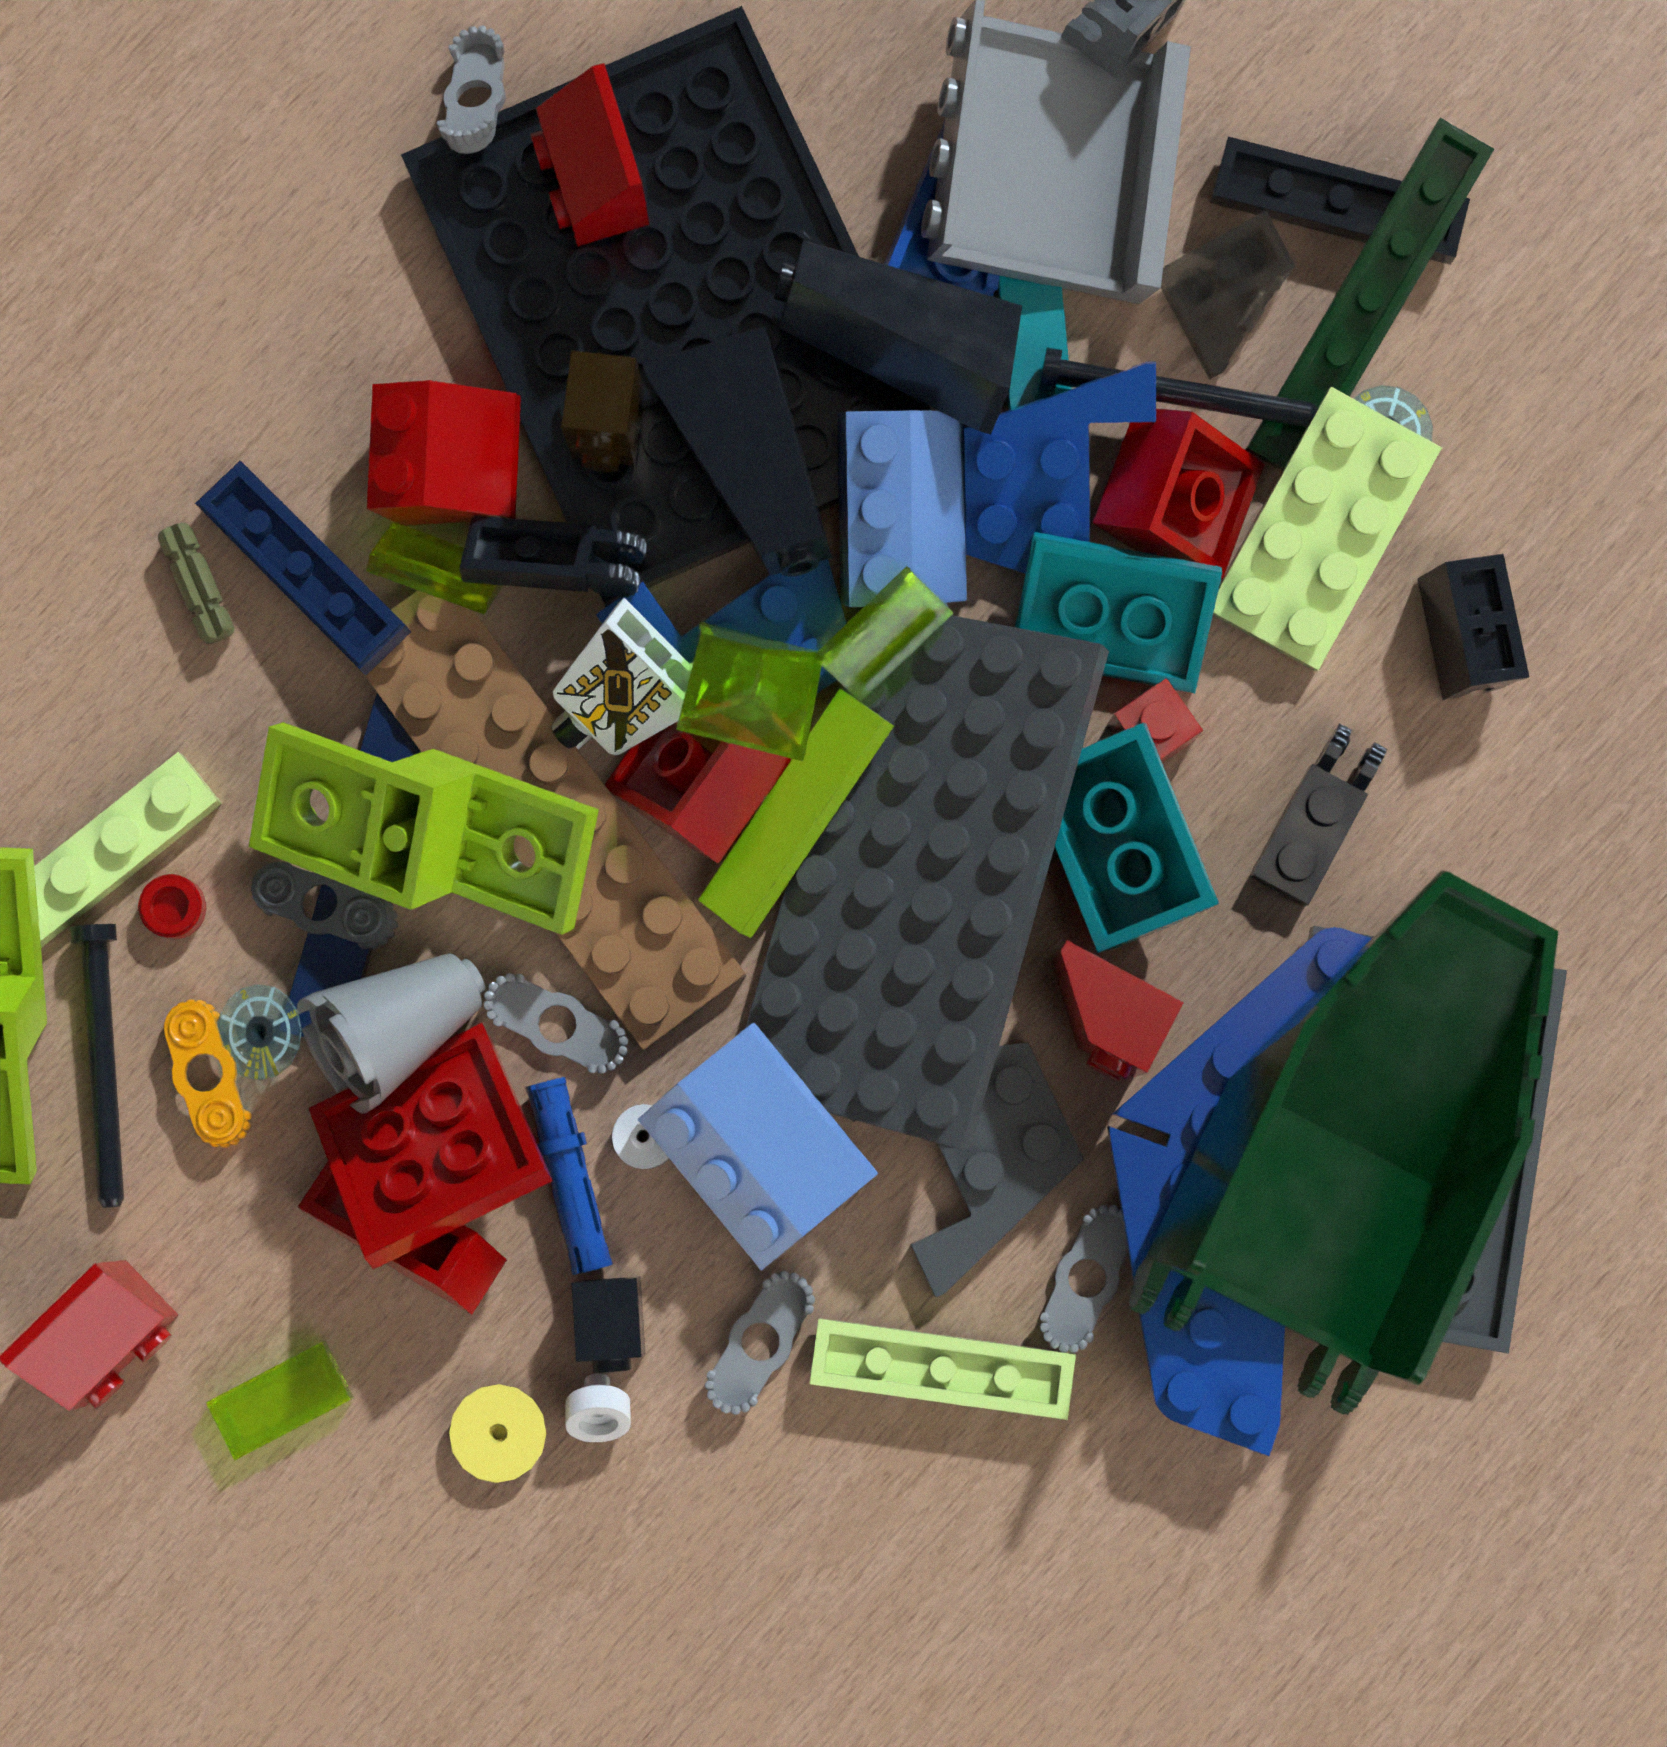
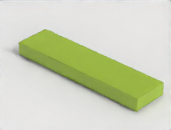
[698,688,894,938]

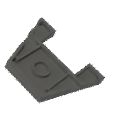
[852,1043,1084,1298]

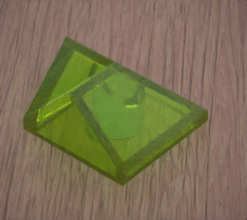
[676,621,824,761]

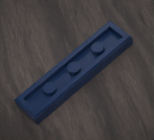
[195,460,411,676]

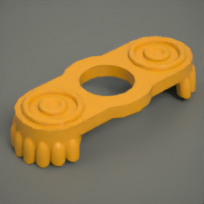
[164,999,252,1148]

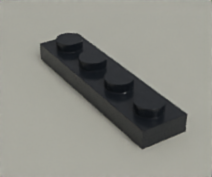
[1210,136,1470,265]

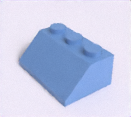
[837,410,967,607]
[637,1023,879,1271]

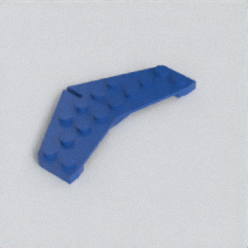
[1107,927,1372,1456]

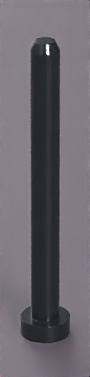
[1039,347,1318,427]
[70,924,124,1208]

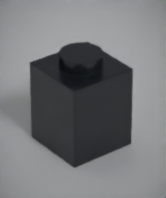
[571,1276,646,1373]

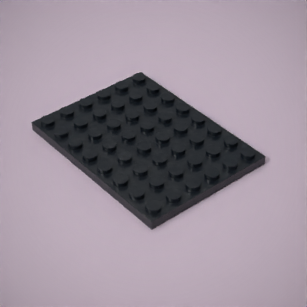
[401,6,931,607]

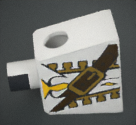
[552,598,709,755]

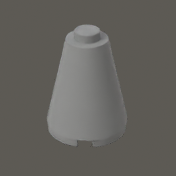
[297,953,485,1113]

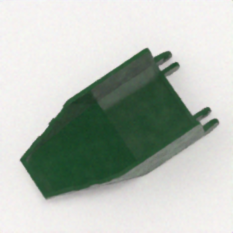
[1128,870,1559,1415]

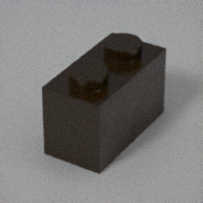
[561,350,644,472]

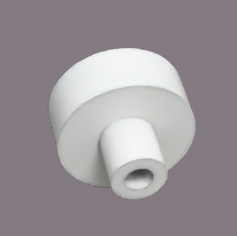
[612,1104,669,1169]
[565,1373,631,1442]

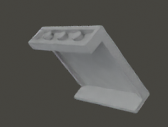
[921,0,1191,304]

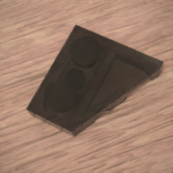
[1161,210,1295,380]

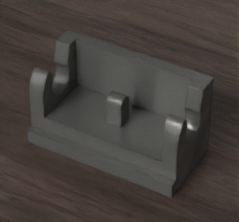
[1061,0,1185,78]

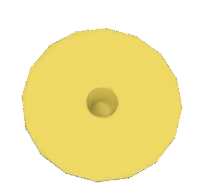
[449,1384,547,1483]

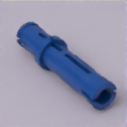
[525,1077,613,1275]

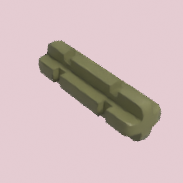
[158,522,235,644]

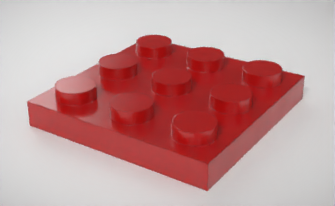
[308,1023,552,1270]

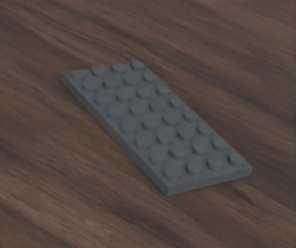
[745,606,1109,1152]

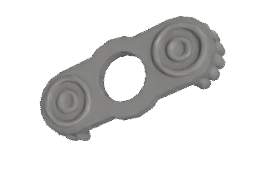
[437,25,506,154]
[484,973,628,1074]
[1040,1205,1128,1353]
[705,1271,815,1415]

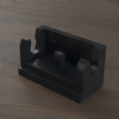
[1417,554,1530,700]

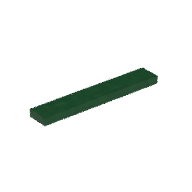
[1245,118,1495,471]

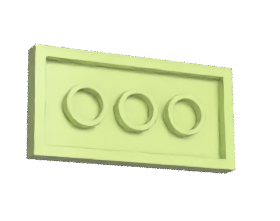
[1213,387,1442,671]

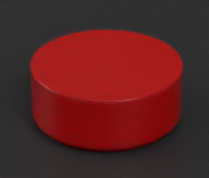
[138,874,207,939]

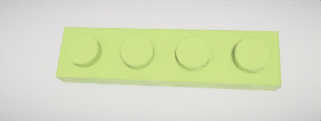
[34,752,222,948]
[810,1318,1076,1420]

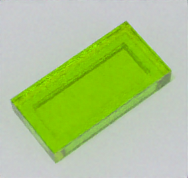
[366,522,503,615]
[814,566,953,701]
[206,1341,354,1461]

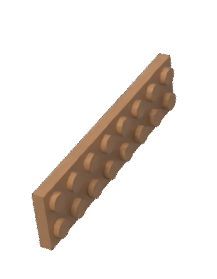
[364,571,746,1052]

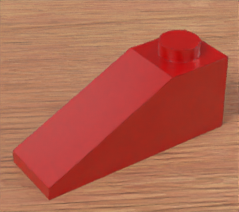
[297,1162,507,1315]

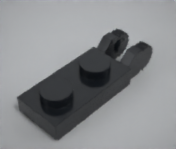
[459,516,647,598]
[1250,723,1387,907]

